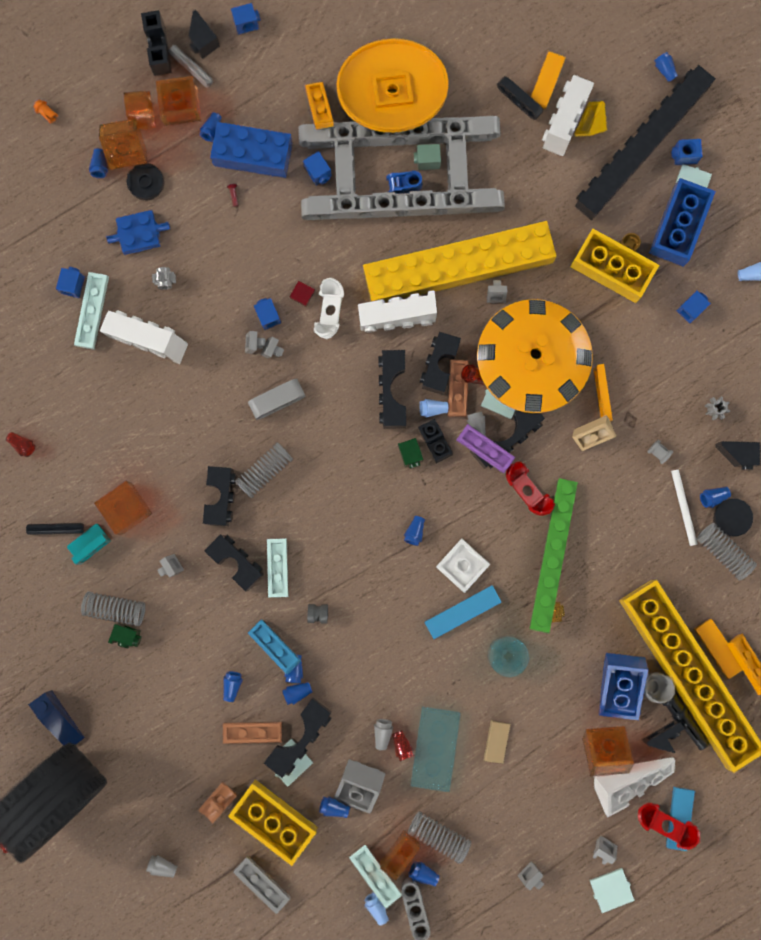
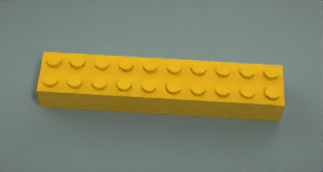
[363,221,557,303]
[619,580,761,773]

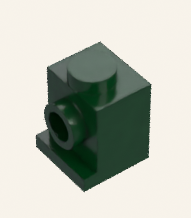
[108,623,142,649]

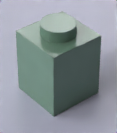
[414,144,441,170]

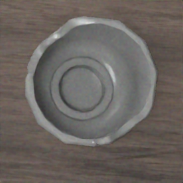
[644,672,675,704]

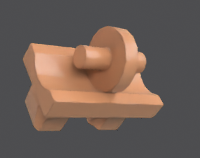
[198,782,237,823]

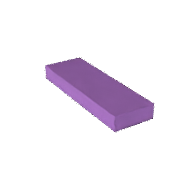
[456,424,515,474]

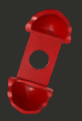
[506,461,555,516]
[638,803,700,850]

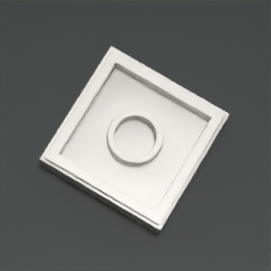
[436,538,490,593]

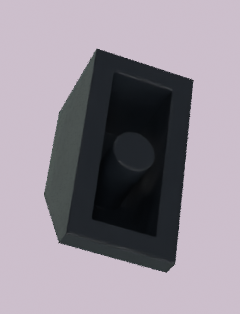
[188,9,220,59]
[716,441,760,471]

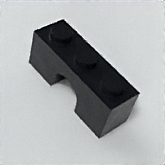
[141,10,172,76]
[420,331,461,395]
[203,466,236,527]
[204,534,264,592]

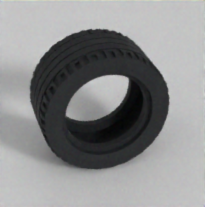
[0,743,107,863]

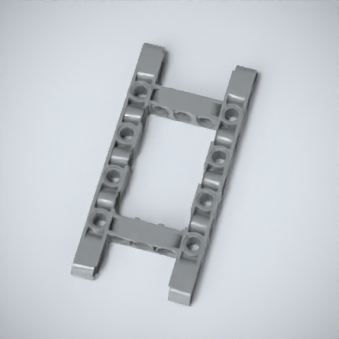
[298,116,505,220]

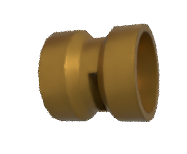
[620,233,641,252]

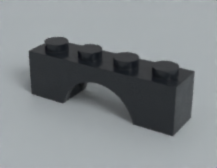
[378,350,406,429]
[470,411,545,469]
[263,698,332,778]

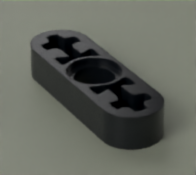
[497,76,543,120]

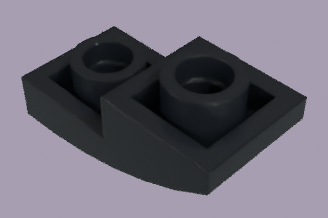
[418,419,453,464]

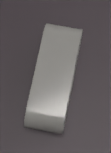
[248,379,306,420]
[401,877,430,940]

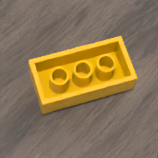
[570,228,659,303]
[228,779,318,866]

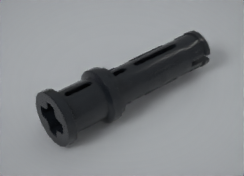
[662,693,709,750]

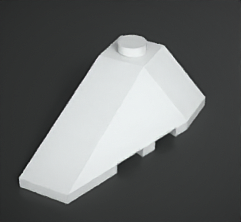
[594,757,675,817]

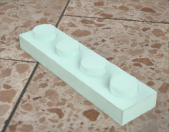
[74,272,109,350]

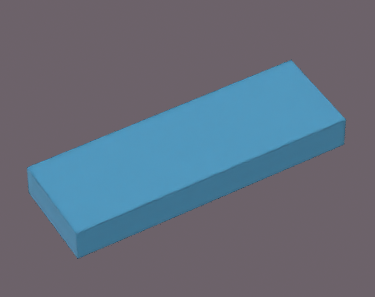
[248,619,302,675]
[666,786,695,851]

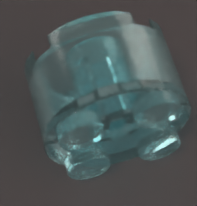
[487,636,529,677]

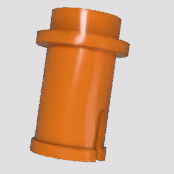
[33,99,58,124]

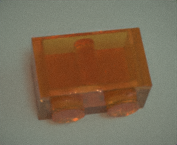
[380,830,420,881]

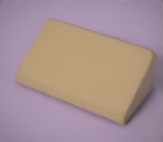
[572,415,616,451]
[484,720,510,763]

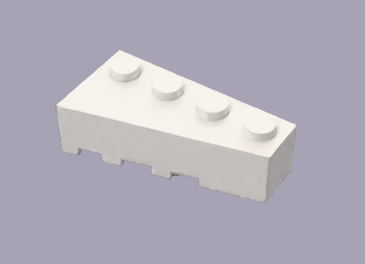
[542,75,594,156]
[358,290,437,333]
[100,310,188,364]

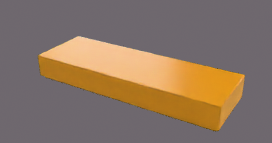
[531,51,566,109]
[305,82,334,130]
[593,364,613,422]
[694,618,742,679]
[727,633,761,695]

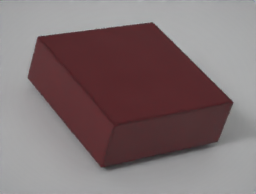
[289,281,315,307]

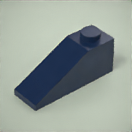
[28,690,85,746]

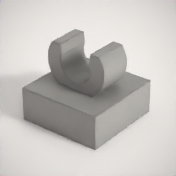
[487,280,507,303]
[245,331,266,354]
[261,337,284,358]
[157,554,184,578]
[593,836,618,864]
[518,861,544,890]

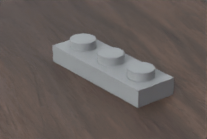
[233,855,291,914]

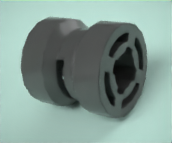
[307,604,328,624]

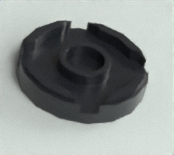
[126,163,164,201]
[713,499,753,537]

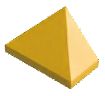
[574,101,607,136]

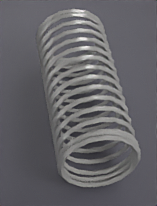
[235,442,293,498]
[697,523,757,580]
[81,591,145,627]
[408,811,471,864]

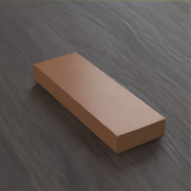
[447,360,469,417]
[223,722,282,744]

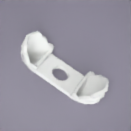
[314,278,344,339]

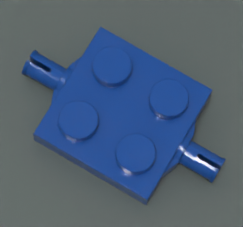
[106,210,170,255]

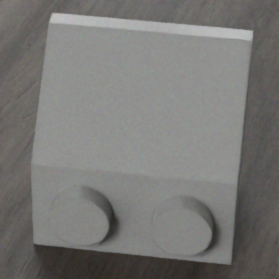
[334,759,386,814]

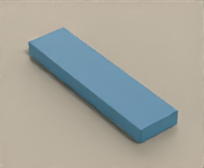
[424,585,502,639]

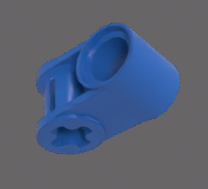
[386,171,422,194]

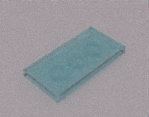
[410,706,461,792]

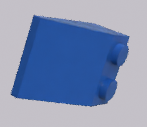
[599,653,648,720]

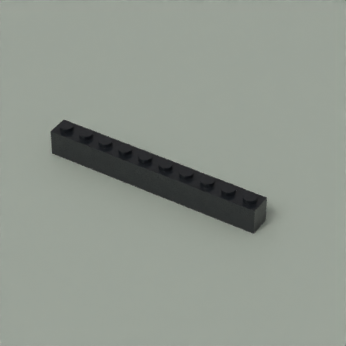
[575,65,716,221]

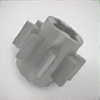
[152,267,176,290]
[705,396,730,420]

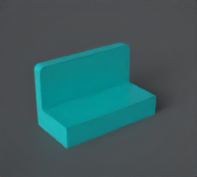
[67,524,111,565]

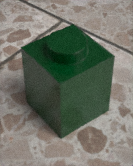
[398,438,423,469]

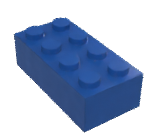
[210,122,293,178]
[648,178,716,267]

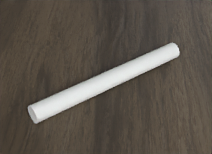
[671,470,698,546]

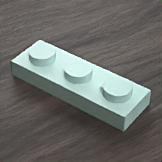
[267,539,289,597]
[349,845,402,909]

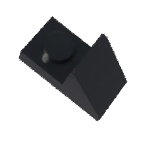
[642,720,684,753]

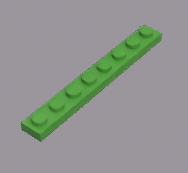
[529,478,578,634]

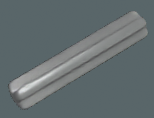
[169,45,213,88]

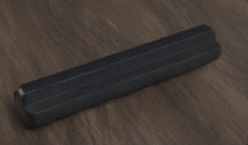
[26,523,84,535]

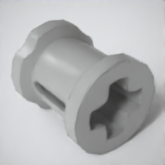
[647,439,673,464]

